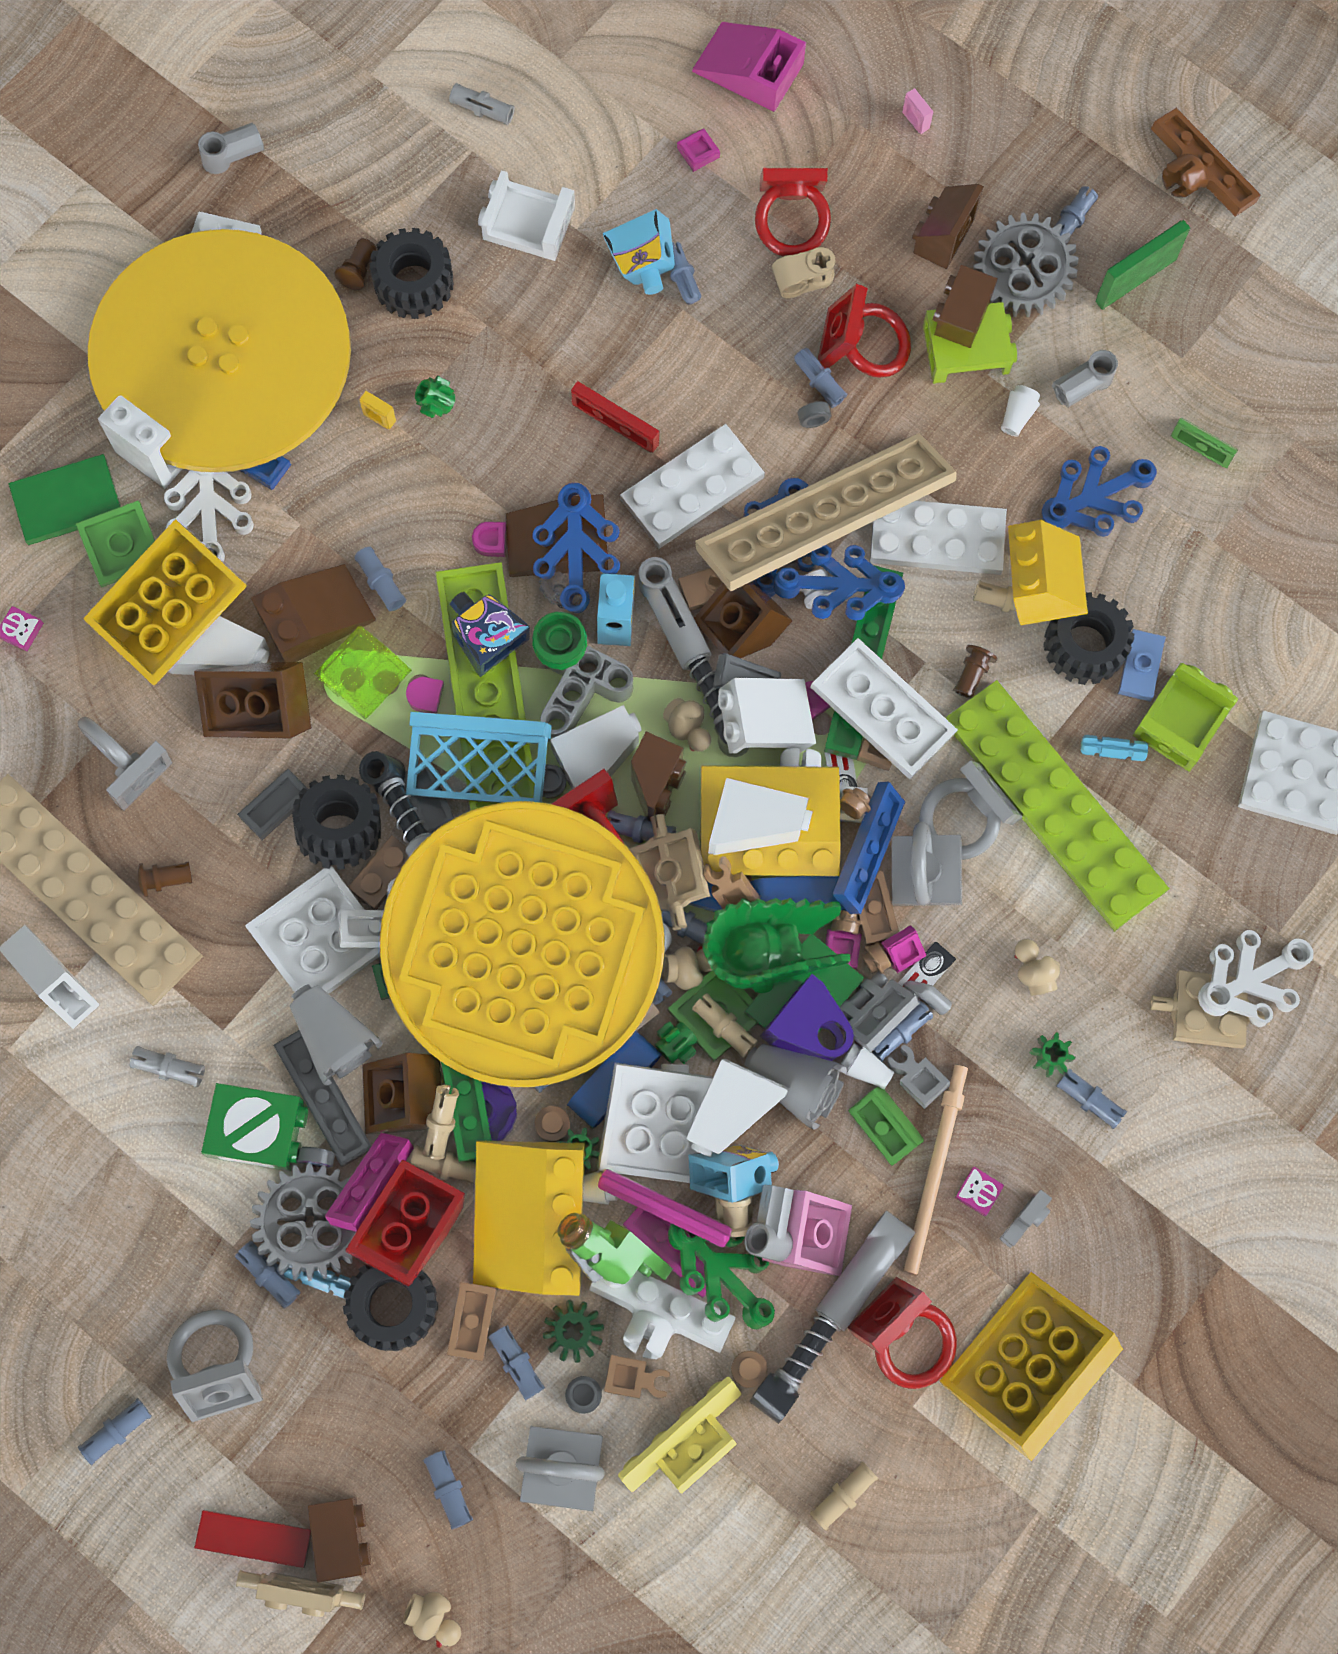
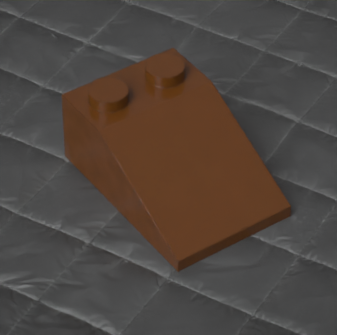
[506,494,608,577]
[251,564,376,662]
[194,662,312,739]

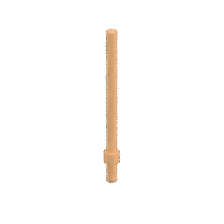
[903,1065,968,1275]

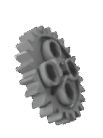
[973,212,1079,317]
[250,1163,356,1281]

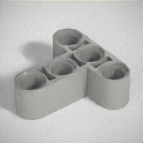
[540,646,633,742]

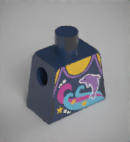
[450,592,530,678]

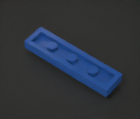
[832,781,905,914]

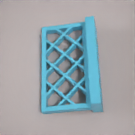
[406,712,552,803]

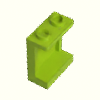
[923,302,1017,384]
[1132,663,1238,772]

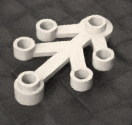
[164,470,254,562]
[1198,930,1313,1027]

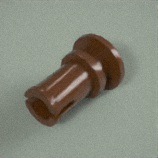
[334,238,377,290]
[953,645,998,699]
[138,861,192,897]

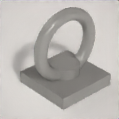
[78,717,172,811]
[919,760,1023,860]
[892,822,962,906]
[167,1310,263,1422]
[516,1426,605,1511]

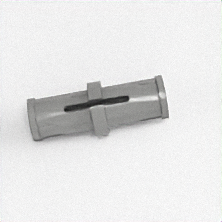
[449,83,515,125]
[130,1046,205,1087]

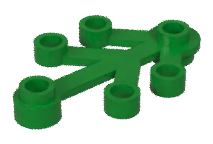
[668,1223,775,1330]

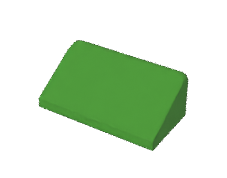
[1171,418,1238,468]
[848,1087,924,1166]

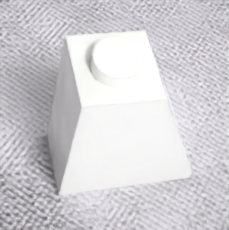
[168,616,269,675]
[550,705,642,789]
[708,778,813,855]
[0,925,99,1028]
[686,1059,789,1157]

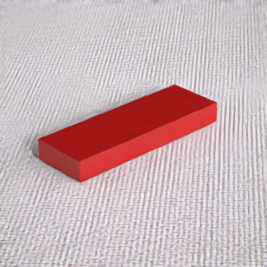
[571,381,660,453]
[194,1510,311,1568]

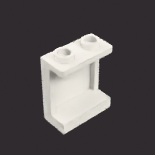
[478,170,575,261]
[98,396,183,489]
[718,678,816,754]

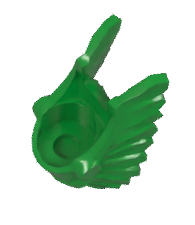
[702,898,850,993]

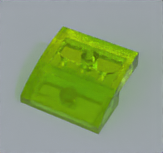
[313,625,412,719]

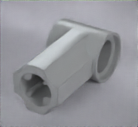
[198,123,264,174]
[1052,350,1118,408]
[744,1185,794,1262]

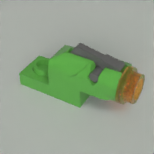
[557,1213,673,1284]

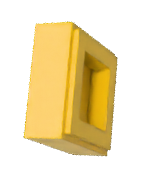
[359,391,396,429]

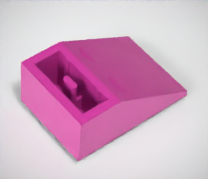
[692,22,806,112]

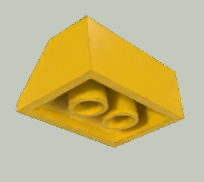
[1008,520,1088,625]

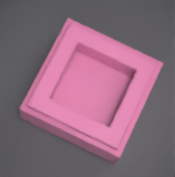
[902,88,933,134]

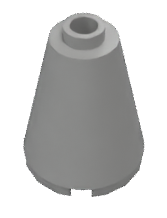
[290,984,382,1085]
[745,1044,847,1130]

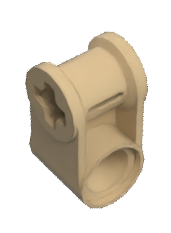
[772,247,836,298]
[715,1196,753,1237]

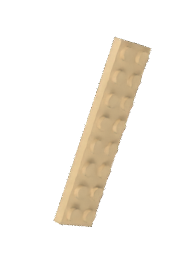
[695,433,956,591]
[0,774,203,1007]

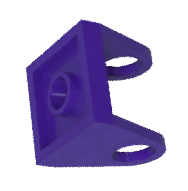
[760,974,854,1061]

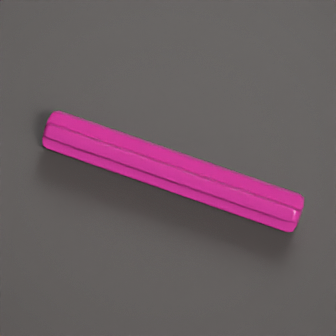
[598,1169,732,1247]

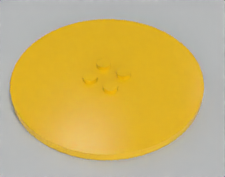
[88,229,351,472]
[380,801,665,1087]

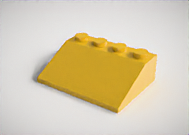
[83,519,247,686]
[700,765,840,876]
[473,1141,584,1296]
[939,1272,1123,1461]

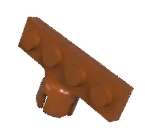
[1151,107,1261,217]

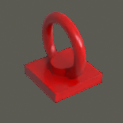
[755,168,831,257]
[817,283,911,378]
[551,769,625,845]
[847,1277,957,1389]

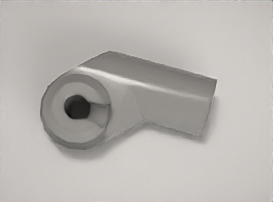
[903,980,952,1015]

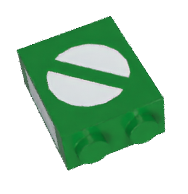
[201,1083,308,1171]

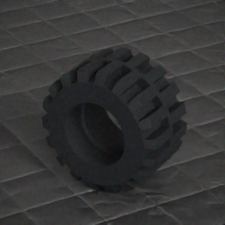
[370,228,454,319]
[1043,592,1135,685]
[292,774,381,870]
[343,1264,438,1351]

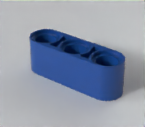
[750,876,847,911]
[567,1030,662,1129]

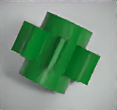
[415,375,455,418]
[654,1021,698,1064]
[1029,1032,1076,1078]
[558,1127,600,1171]

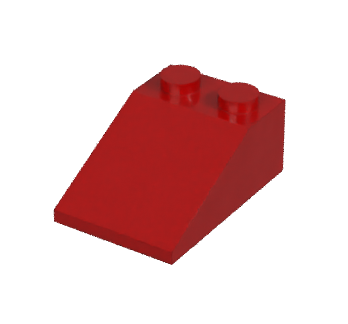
[345,1159,465,1287]

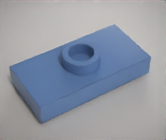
[1118,629,1166,702]

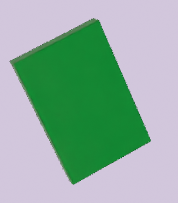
[1095,220,1191,310]
[8,454,121,546]
[744,934,864,1033]

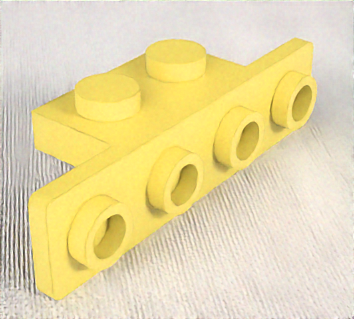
[618,1377,741,1494]

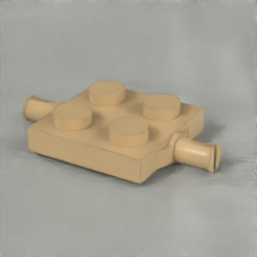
[629,814,710,930]
[1150,970,1270,1049]
[236,1570,365,1617]

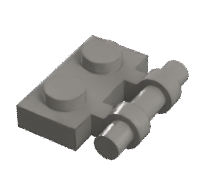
[836,971,919,1052]

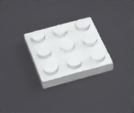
[1238,711,1338,835]
[245,866,380,994]
[597,1063,714,1183]

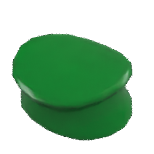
[532,611,587,670]

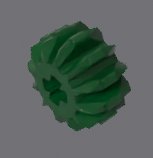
[543,1300,604,1363]

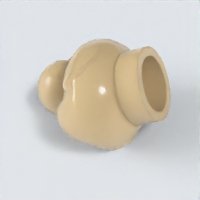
[663,698,711,751]
[1014,939,1060,996]
[662,946,712,990]
[403,1592,461,1648]

